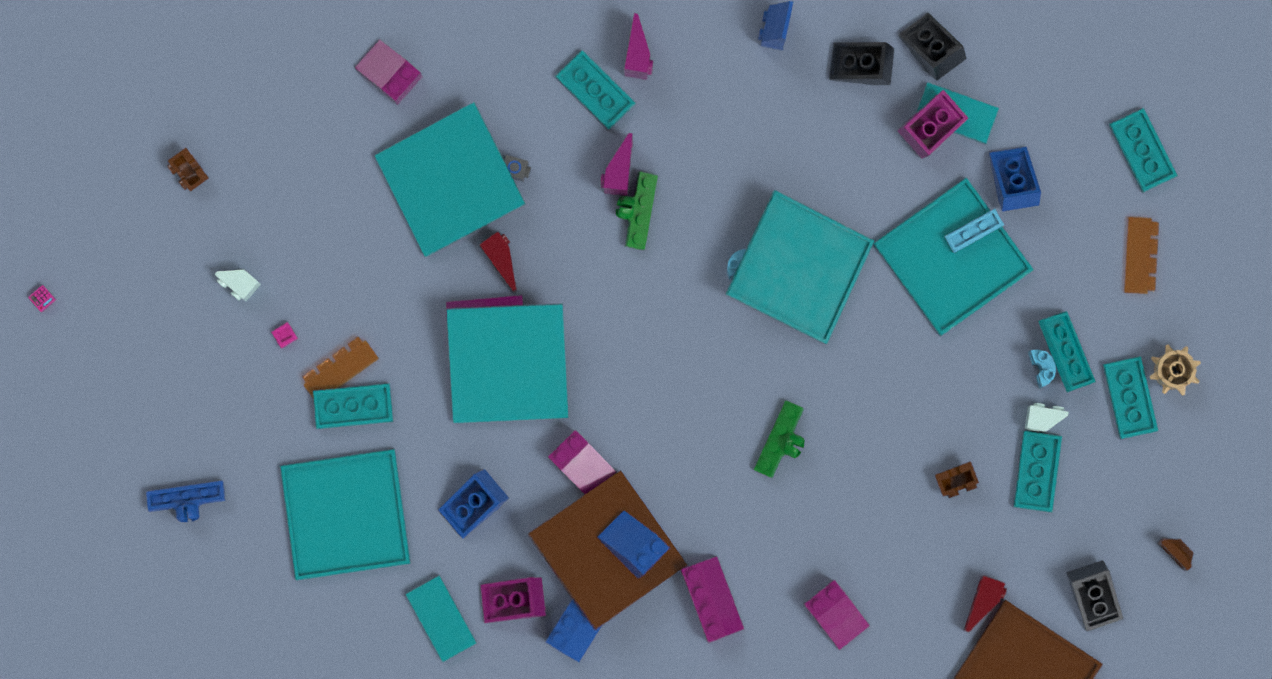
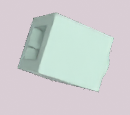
[215,270,261,301]
[1025,403,1069,433]

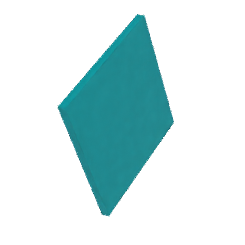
[375,102,526,257]
[873,177,1034,337]
[725,190,874,344]
[447,303,569,423]
[280,449,411,580]

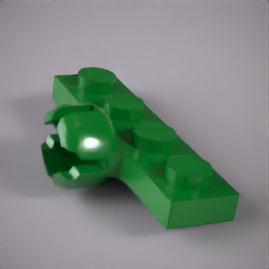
[616,172,658,251]
[754,400,805,478]

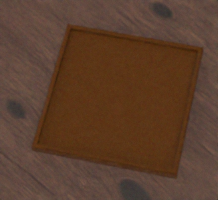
[527,470,687,631]
[953,599,1103,679]

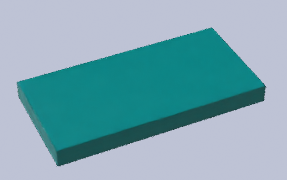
[555,50,636,130]
[916,82,999,145]
[1109,108,1178,193]
[1038,311,1096,393]
[1103,356,1158,439]
[313,383,393,429]
[1013,431,1062,513]
[406,575,477,662]

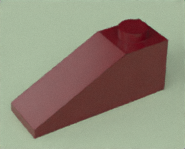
[480,232,517,293]
[963,575,1007,632]

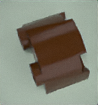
[167,148,209,192]
[935,461,979,498]

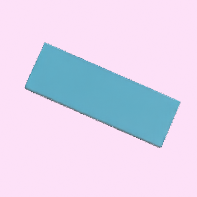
[944,209,1004,253]

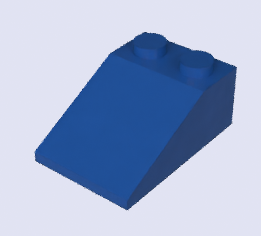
[758,1,793,51]
[989,147,1041,212]
[438,469,509,539]
[597,511,669,579]

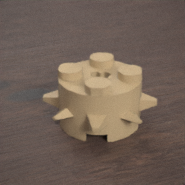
[1150,345,1201,396]

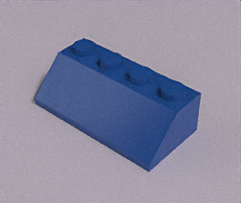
[546,599,602,662]

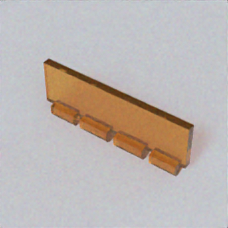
[1124,217,1159,294]
[302,337,379,399]

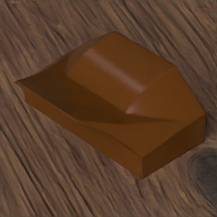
[1157,538,1194,571]

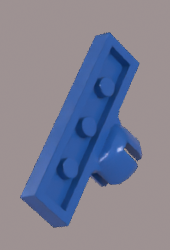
[146,481,226,522]

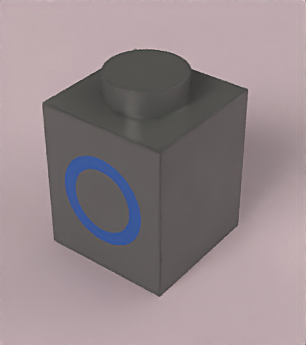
[505,155,531,182]

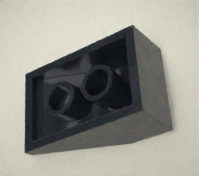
[899,12,967,81]
[829,42,895,85]
[1066,560,1123,631]

